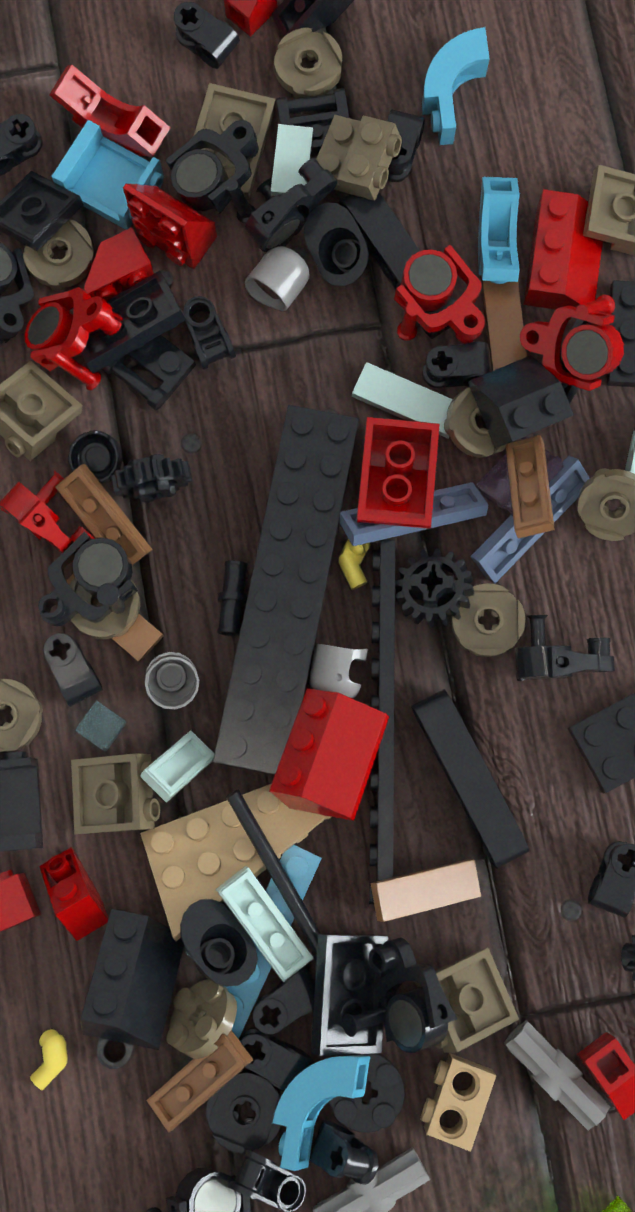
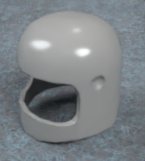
[245,246,310,311]
[309,644,368,699]
[145,652,199,710]

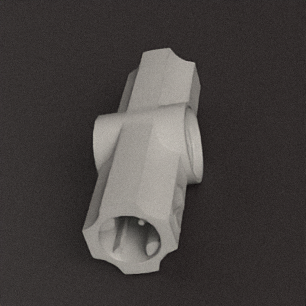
[504,1020,610,1130]
[313,1147,430,1212]

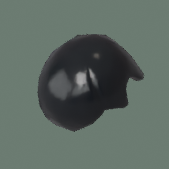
[68,430,123,484]

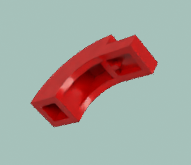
[49,64,171,157]

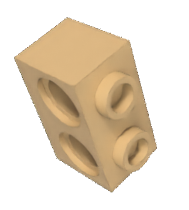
[420,1053,497,1152]

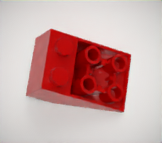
[123,183,217,269]

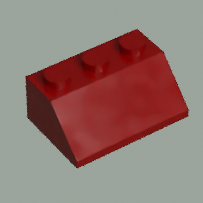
[523,189,603,310]
[269,688,389,821]

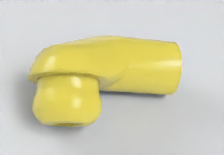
[338,539,370,590]
[30,1029,68,1090]

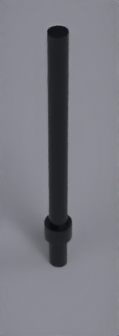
[226,789,321,962]

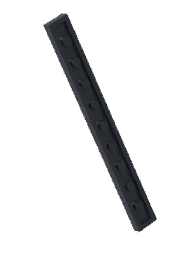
[369,539,395,905]

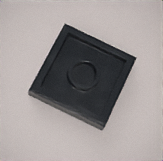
[0,171,84,251]

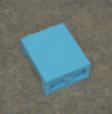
[51,120,164,230]

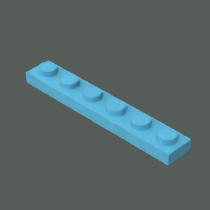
[225,845,322,1039]

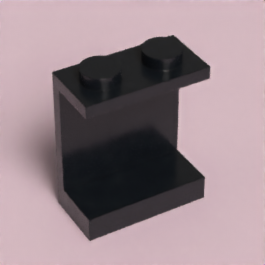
[0,751,43,852]

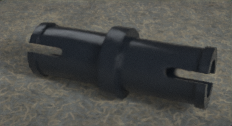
[217,560,248,636]

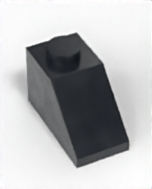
[271,0,354,37]

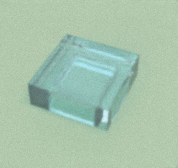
[75,700,128,752]

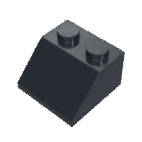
[468,355,574,448]

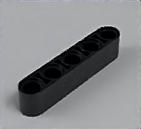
[339,192,455,339]
[411,689,530,869]

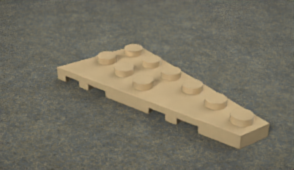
[140,784,331,941]

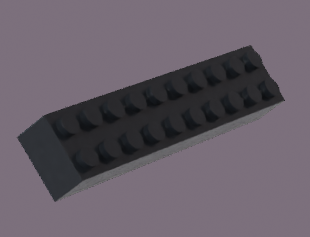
[213,405,359,776]

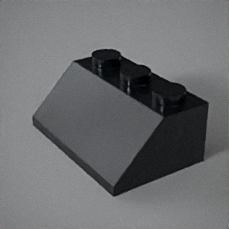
[80,909,185,1050]

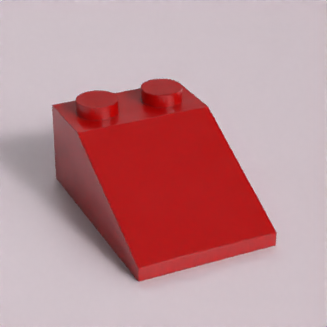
[357,417,440,529]

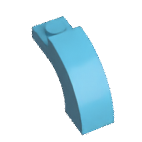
[422,27,489,145]
[478,177,520,284]
[272,1055,370,1171]

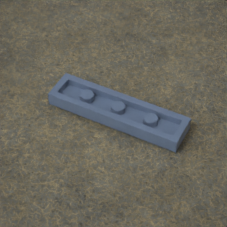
[470,455,590,584]
[339,482,488,546]

